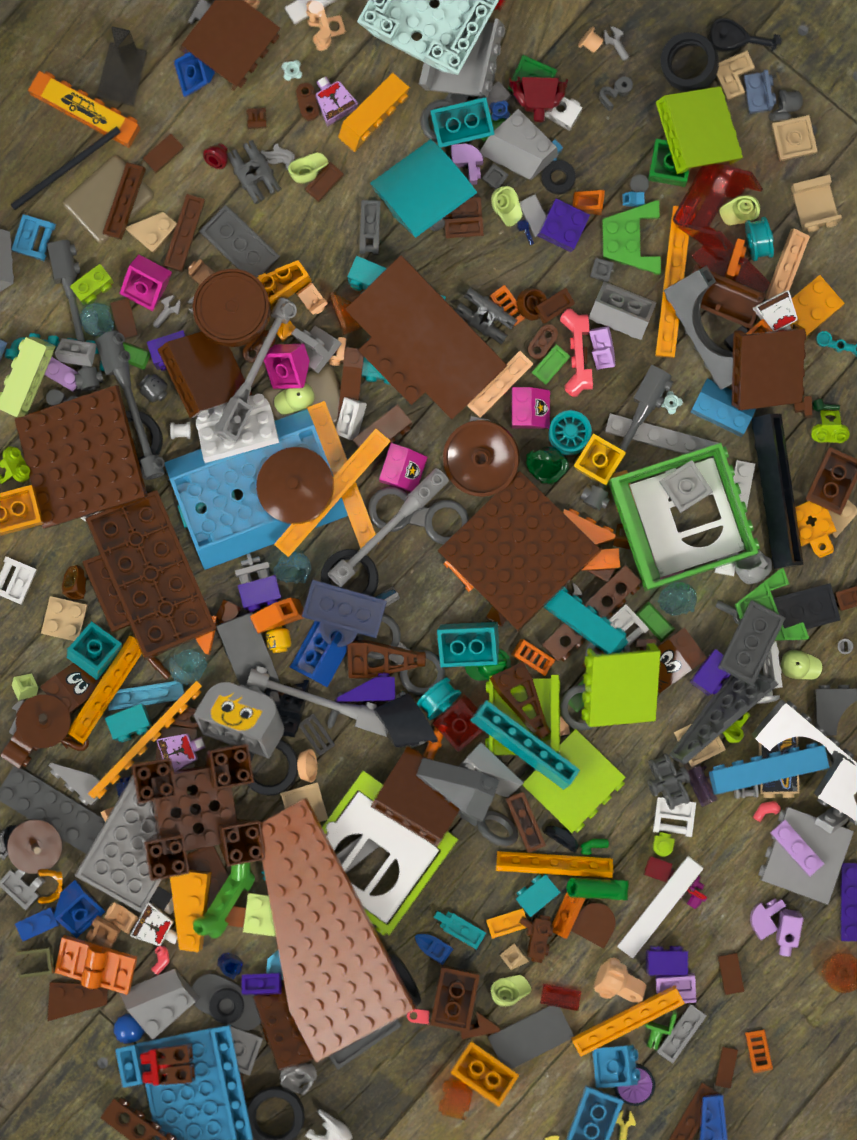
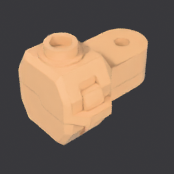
[594,958,646,1003]

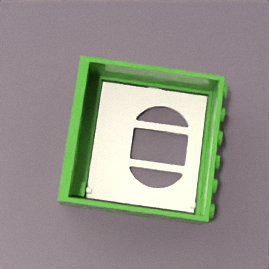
[609,443,760,592]

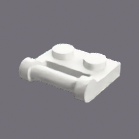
[0,556,37,605]
[609,604,649,653]
[653,797,696,837]

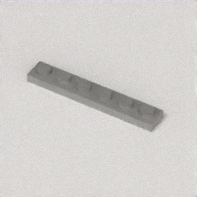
[605,414,719,461]

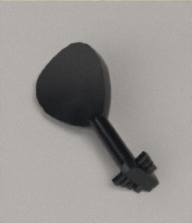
[708,17,782,52]

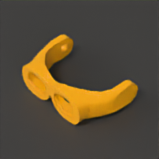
[38,869,62,904]

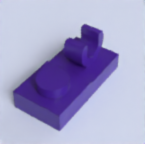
[242,973,281,995]

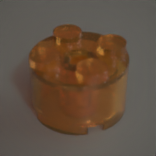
[822,953,857,993]
[438,1077,473,1120]

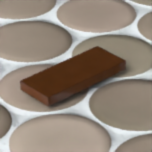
[715,1047,738,1089]

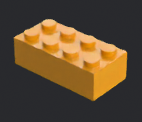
[778,275,845,337]
[0,485,44,536]

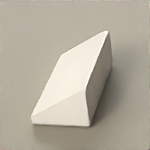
[336,397,367,440]

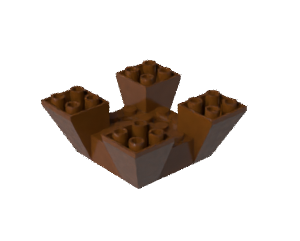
[132,744,265,881]

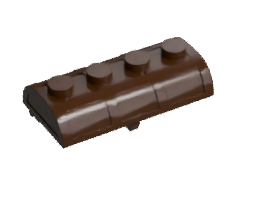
[692,265,766,329]

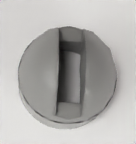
[838,639,854,654]

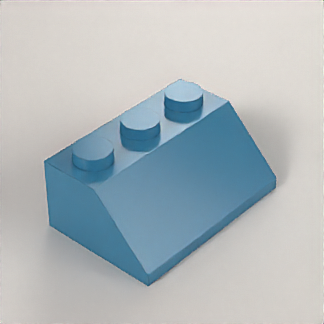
[690,378,756,437]

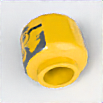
[265,626,291,653]

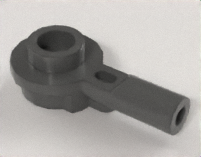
[715,600,740,625]

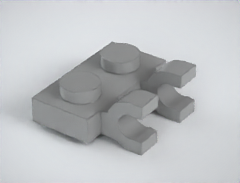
[0,869,46,910]

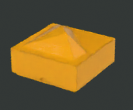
[276,320,296,342]

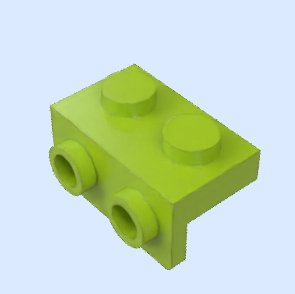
[70,264,114,305]

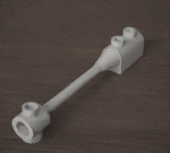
[214,298,297,441]
[328,468,449,587]
[246,666,387,737]

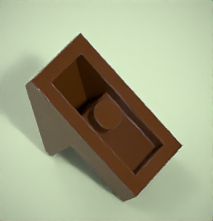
[460,1011,500,1039]

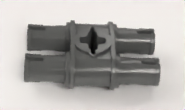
[228,140,281,204]
[455,287,518,345]

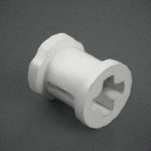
[170,422,191,439]

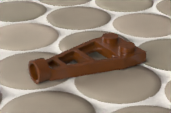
[347,640,426,678]
[490,662,551,740]

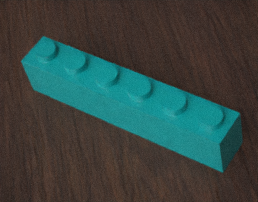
[543,587,629,654]
[470,700,580,790]

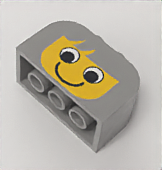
[194,682,284,758]

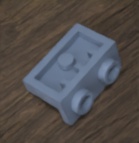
[743,69,776,114]

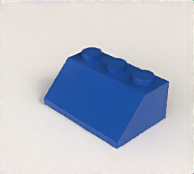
[290,621,348,687]

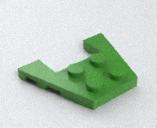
[602,200,661,275]
[735,568,809,641]

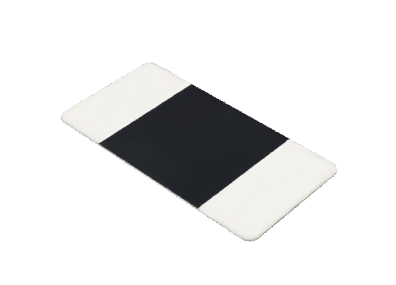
[149,886,174,915]

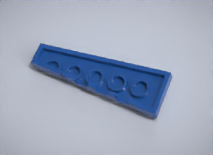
[700,1094,727,1140]

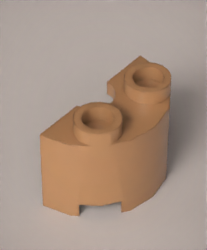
[85,915,121,949]

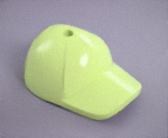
[288,153,329,183]
[491,186,522,226]
[720,195,760,225]
[274,383,315,415]
[780,650,822,680]
[491,975,531,1006]

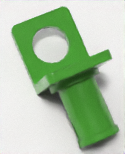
[645,1009,677,1050]

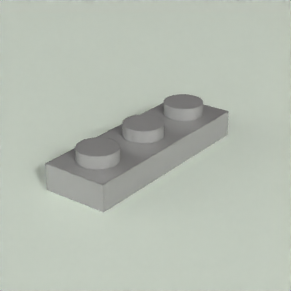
[656,1004,706,1063]

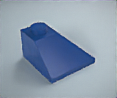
[174,52,215,97]
[53,880,105,938]

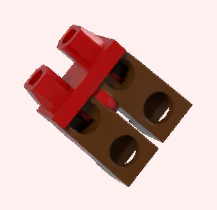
[140,1043,196,1086]

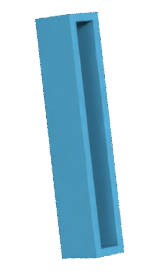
[709,743,830,795]

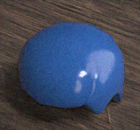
[114,1014,145,1044]

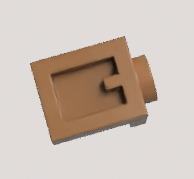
[188,259,215,285]

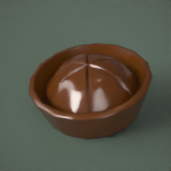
[517,288,547,321]

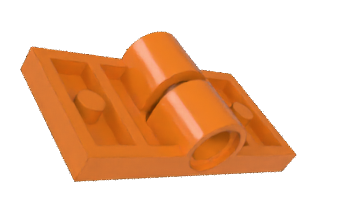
[55,935,137,995]

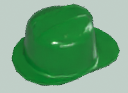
[465,649,511,681]

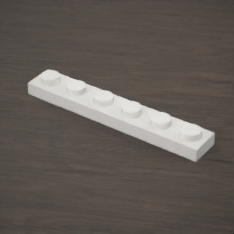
[714,460,755,576]

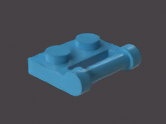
[12,214,56,261]

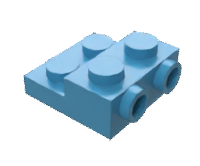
[593,1045,640,1088]

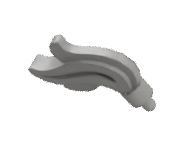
[261,144,295,170]

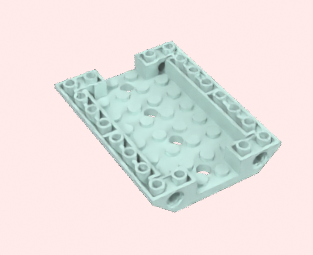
[357,0,499,75]

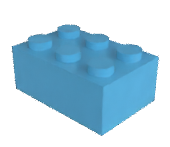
[566,1085,624,1140]

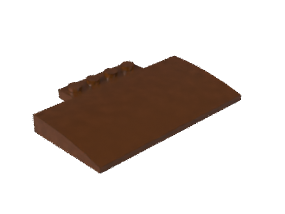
[345,255,507,419]
[82,490,217,660]

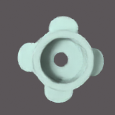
[282,60,302,81]
[661,391,683,414]

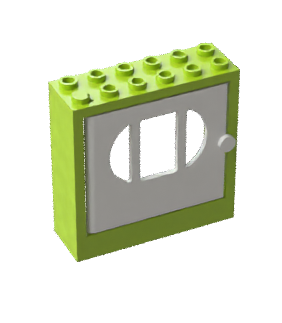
[322,771,458,935]

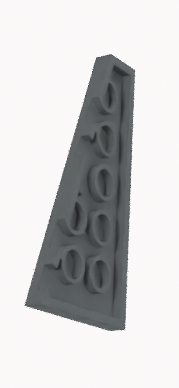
[669,674,779,764]

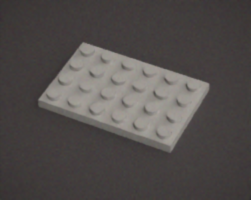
[75,775,197,913]

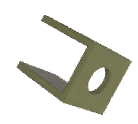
[16,947,55,978]

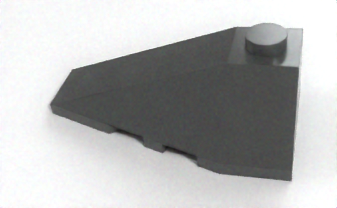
[416,758,500,822]

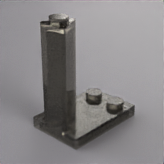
[97,27,148,106]

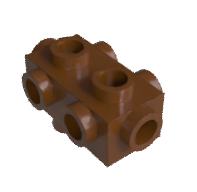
[519,915,553,963]

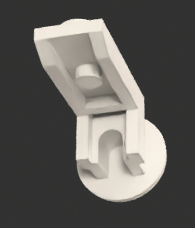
[758,641,783,704]

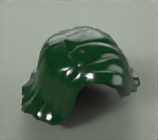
[525,447,569,485]

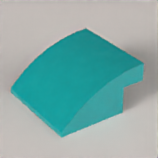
[370,139,477,238]

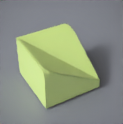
[12,673,38,700]

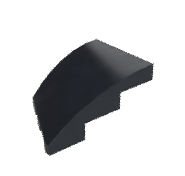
[265,680,309,738]
[374,693,438,748]

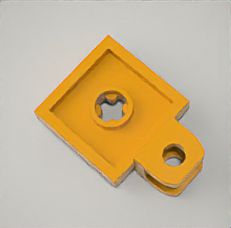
[795,501,837,558]

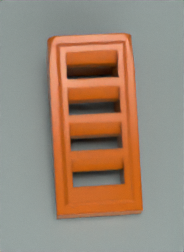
[489,285,526,327]
[511,639,555,676]
[745,1030,773,1073]

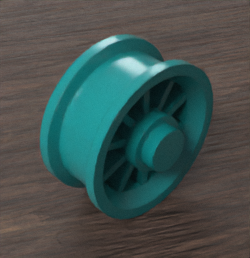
[745,216,774,261]
[548,410,592,455]
[417,677,461,720]

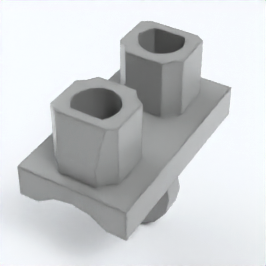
[235,553,271,584]

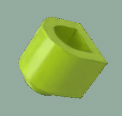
[653,832,675,857]

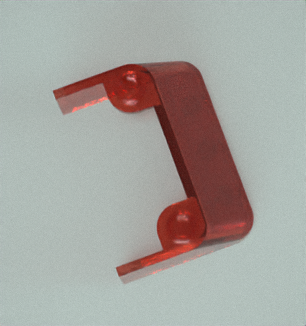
[673,163,763,252]

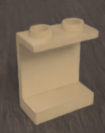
[791,175,842,233]

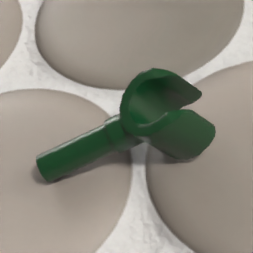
[812,399,840,411]

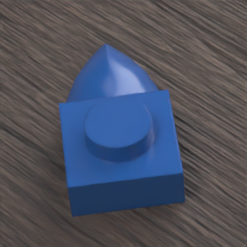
[415,934,453,965]

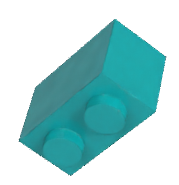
[515,874,561,917]

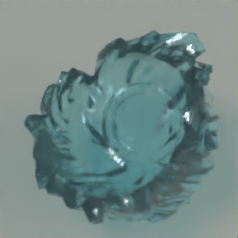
[80,303,114,337]
[273,551,311,584]
[657,582,697,616]
[169,649,207,685]

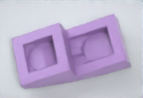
[589,326,615,370]

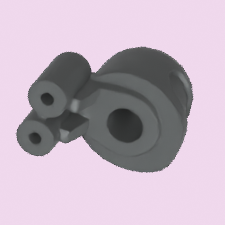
[769,90,803,121]

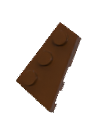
[48,982,109,1021]

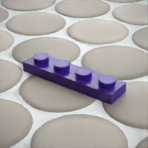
[840,863,857,941]

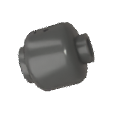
[139,374,168,402]

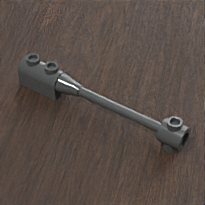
[47,240,103,391]
[95,331,165,480]
[581,365,674,511]

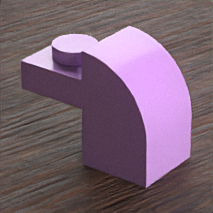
[451,144,483,185]
[750,898,786,940]

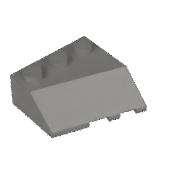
[120,969,200,1040]

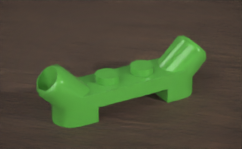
[193,862,255,938]

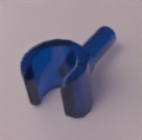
[517,220,535,246]

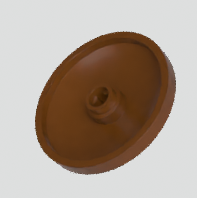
[443,420,520,497]
[256,447,334,524]

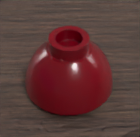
[203,144,228,169]

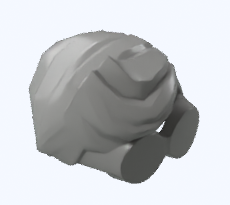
[735,550,772,584]
[280,1063,317,1095]

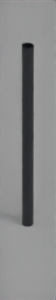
[11,126,121,210]

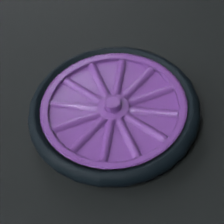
[614,1064,655,1106]

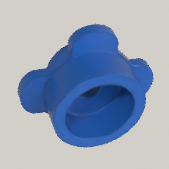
[490,100,510,121]

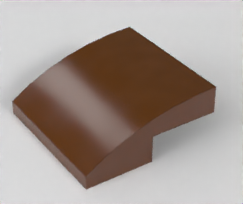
[444,196,484,238]

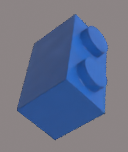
[15,907,61,941]

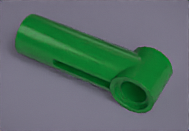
[567,878,629,900]

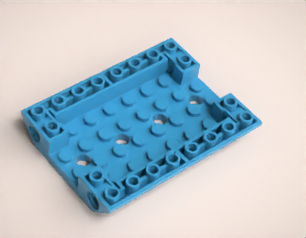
[165,409,348,570]

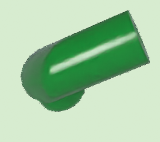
[580,838,609,855]

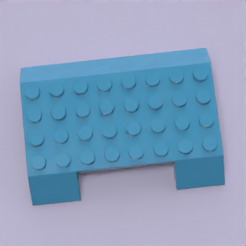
[115,1025,253,1140]

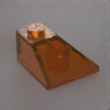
[330,292,362,335]

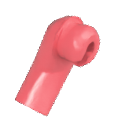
[752,801,781,822]
[151,946,170,975]

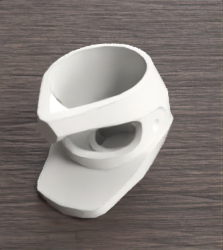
[305,1109,353,1140]

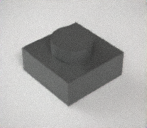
[482,164,509,190]
[590,258,614,282]

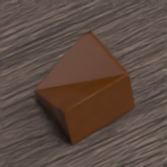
[486,606,506,628]

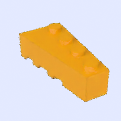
[338,73,410,152]
[257,260,312,309]
[170,869,211,952]

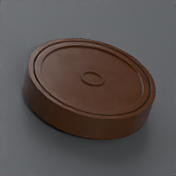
[193,269,271,347]

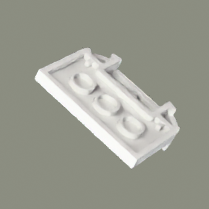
[196,394,279,463]

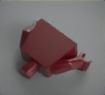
[509,77,568,122]

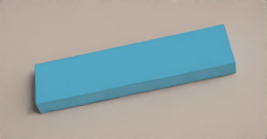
[108,680,184,711]

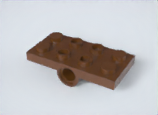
[253,987,314,1071]

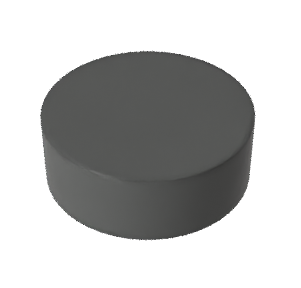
[630,175,649,193]

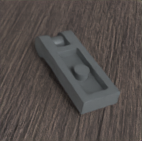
[360,200,381,254]

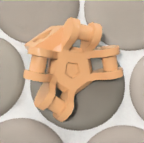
[306,0,345,51]

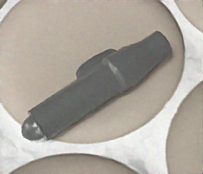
[327,692,344,729]

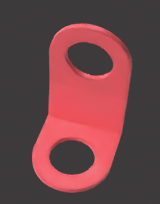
[407,1009,430,1025]

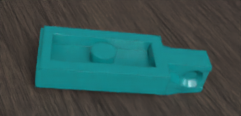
[433,910,486,950]

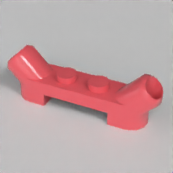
[560,309,593,397]

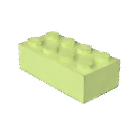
[0,337,56,417]
[243,893,276,936]

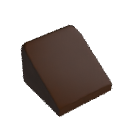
[613,523,631,550]

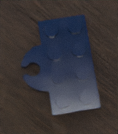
[302,580,387,647]

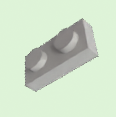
[815,807,849,833]

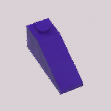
[335,673,395,702]

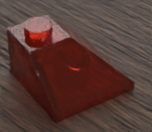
[433,694,483,752]

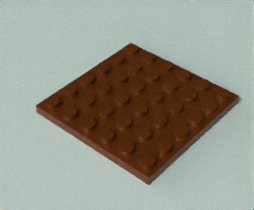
[15,385,148,529]
[437,471,601,631]

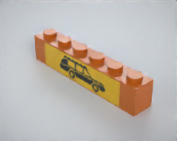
[28,71,140,148]

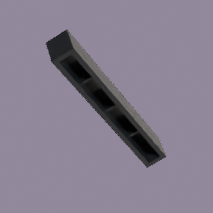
[752,414,804,569]

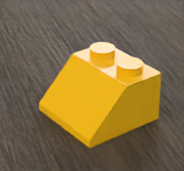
[574,433,626,486]

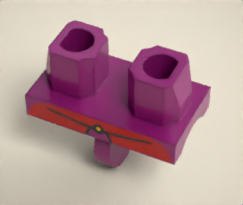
[680,875,708,909]

